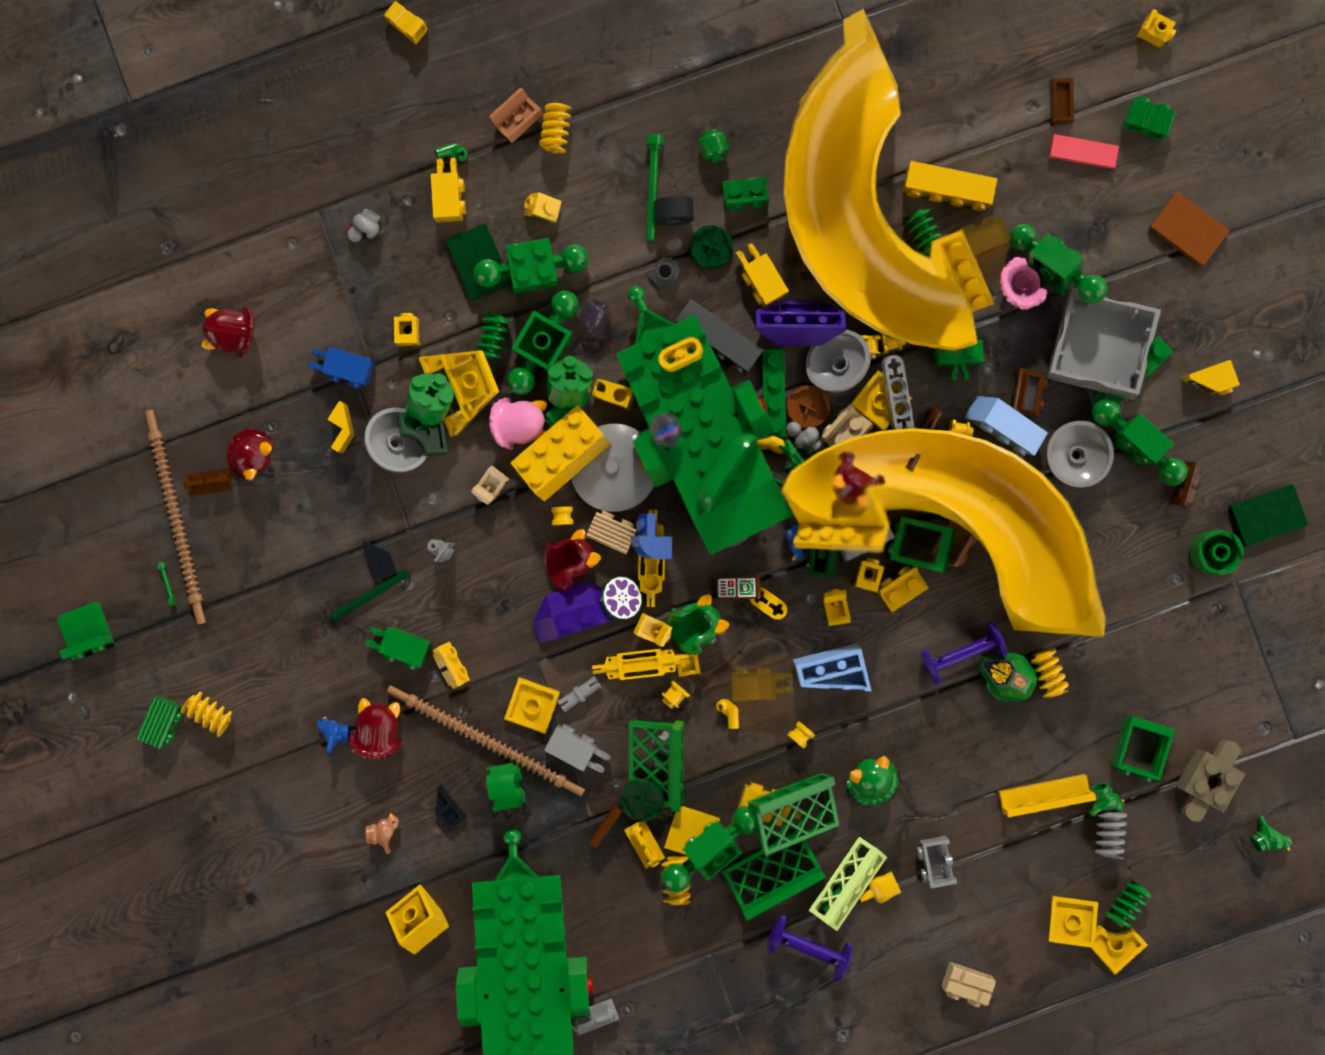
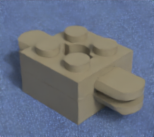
[1176,740,1245,822]

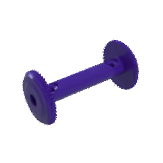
[921,621,1007,686]
[767,916,853,981]

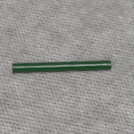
[330,569,410,621]

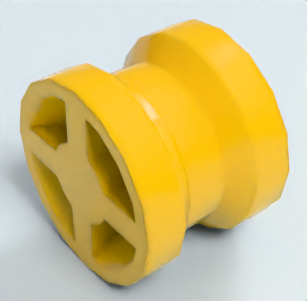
[551,507,574,525]
[787,721,815,749]

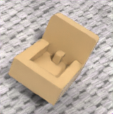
[471,466,509,505]

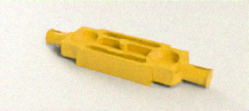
[638,510,665,607]
[592,649,690,680]

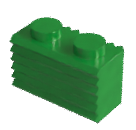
[1121,96,1176,141]
[136,696,184,749]

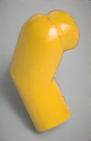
[757,436,785,454]
[716,699,739,729]

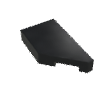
[362,541,398,581]
[435,784,467,831]

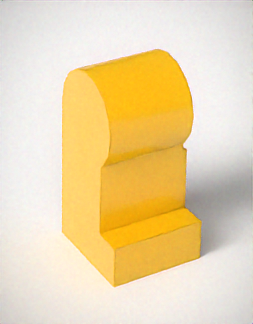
[384,1,428,44]
[591,379,635,411]

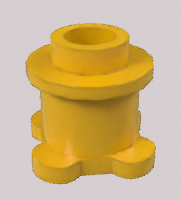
[879,333,905,354]
[861,335,881,360]
[949,419,973,437]
[662,681,690,709]

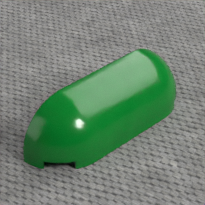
[697,433,759,513]

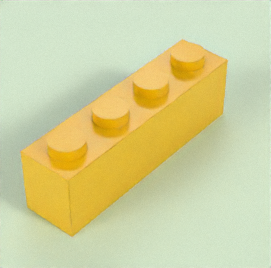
[902,161,998,211]

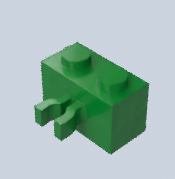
[933,340,984,381]

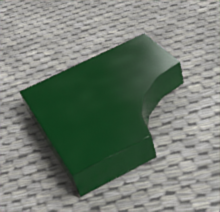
[397,412,448,456]

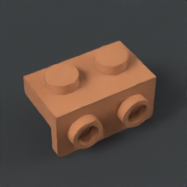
[489,88,544,143]
[930,520,977,567]

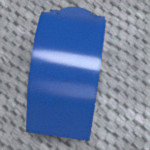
[631,514,672,559]

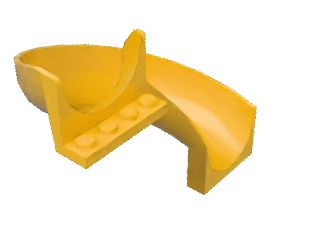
[784,9,994,350]
[783,428,1105,637]

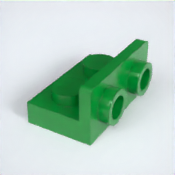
[722,177,770,212]

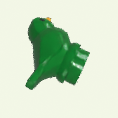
[1089,782,1124,816]
[1250,815,1292,853]

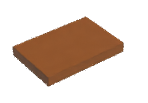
[1149,192,1230,267]

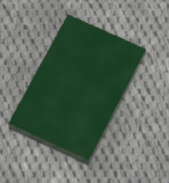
[446,223,512,301]
[1229,484,1308,547]

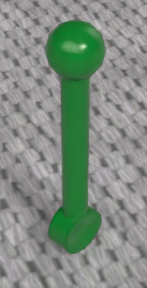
[157,562,176,607]

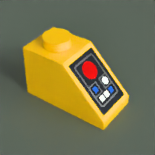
[1181,360,1240,396]

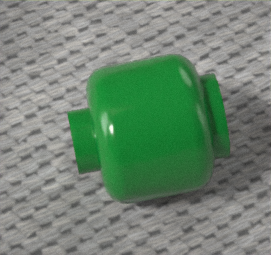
[698,129,730,164]

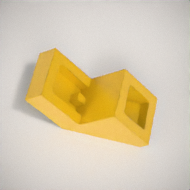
[328,401,355,454]

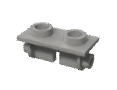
[427,540,455,562]
[571,998,619,1035]

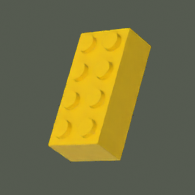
[510,405,611,502]

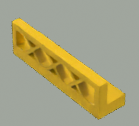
[998,774,1096,817]

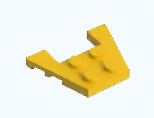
[419,351,499,437]

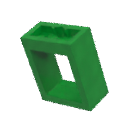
[889,516,957,574]
[1110,714,1175,782]

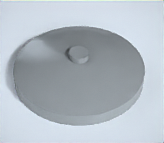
[571,424,655,512]

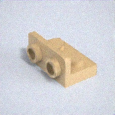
[821,404,873,447]

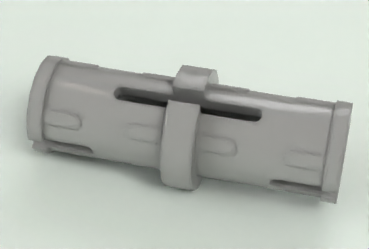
[557,676,602,712]

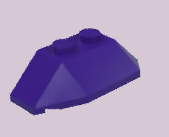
[756,301,846,346]
[533,581,614,643]

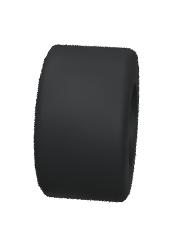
[654,196,694,225]

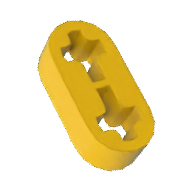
[749,587,787,620]

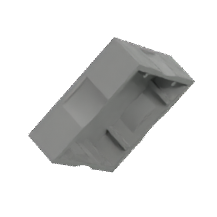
[1046,288,1161,400]

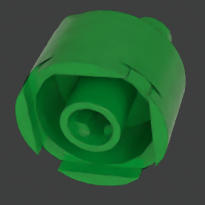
[547,356,593,409]
[405,373,454,425]
[1189,530,1244,575]
[486,762,526,812]

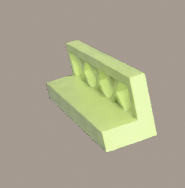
[809,837,887,931]

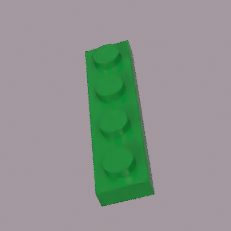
[1093,336,1174,404]
[762,350,786,438]

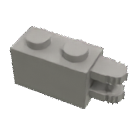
[544,724,611,773]

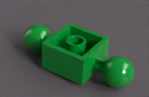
[1008,224,1108,304]
[473,238,589,295]
[507,290,579,395]
[1092,398,1188,486]
[661,806,757,893]

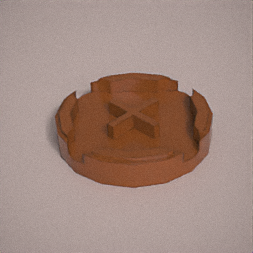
[786,385,830,429]

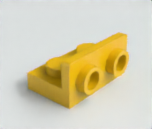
[877,565,929,612]

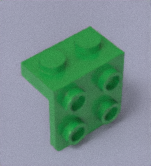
[57,602,114,661]

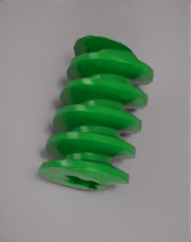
[903,209,941,257]
[475,312,511,361]
[1104,879,1153,928]

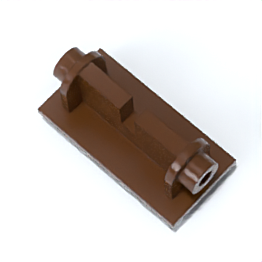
[1169,462,1202,509]
[183,468,233,496]

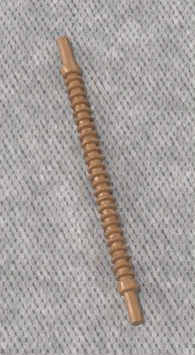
[145,410,206,625]
[386,685,585,797]

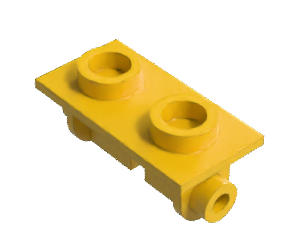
[432,641,470,689]
[625,821,665,868]

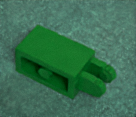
[364,626,432,670]

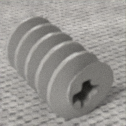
[1095,810,1127,859]

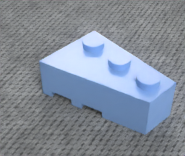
[964,396,1048,456]
[793,643,871,691]

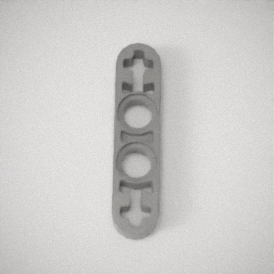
[882,355,915,430]

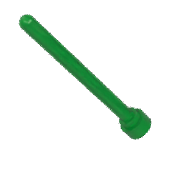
[646,134,664,242]

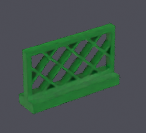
[629,720,684,812]
[747,773,839,856]
[722,832,826,920]

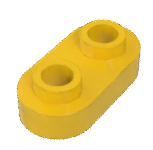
[659,338,703,372]

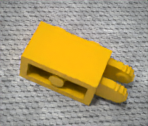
[431,158,466,223]
[736,243,789,307]

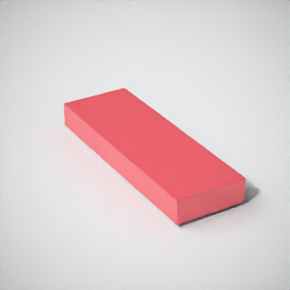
[1048,134,1119,169]

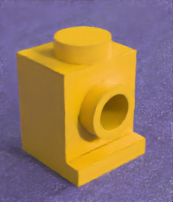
[1137,9,1176,48]
[394,313,420,346]
[853,558,884,592]

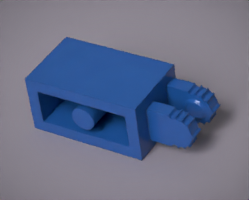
[307,347,375,389]

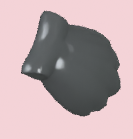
[648,257,680,289]

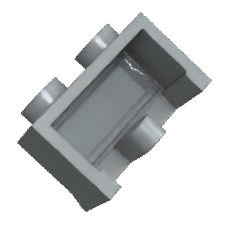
[917,835,957,888]

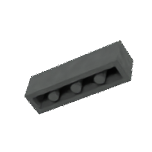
[675,299,763,374]

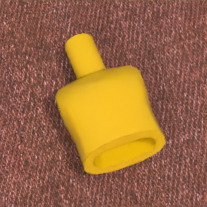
[860,871,901,903]

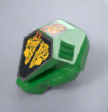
[977,652,1037,701]

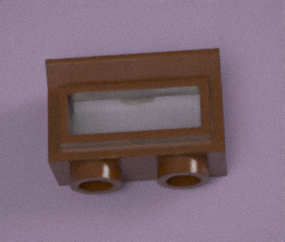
[1011,368,1048,418]

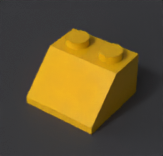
[385,885,449,955]

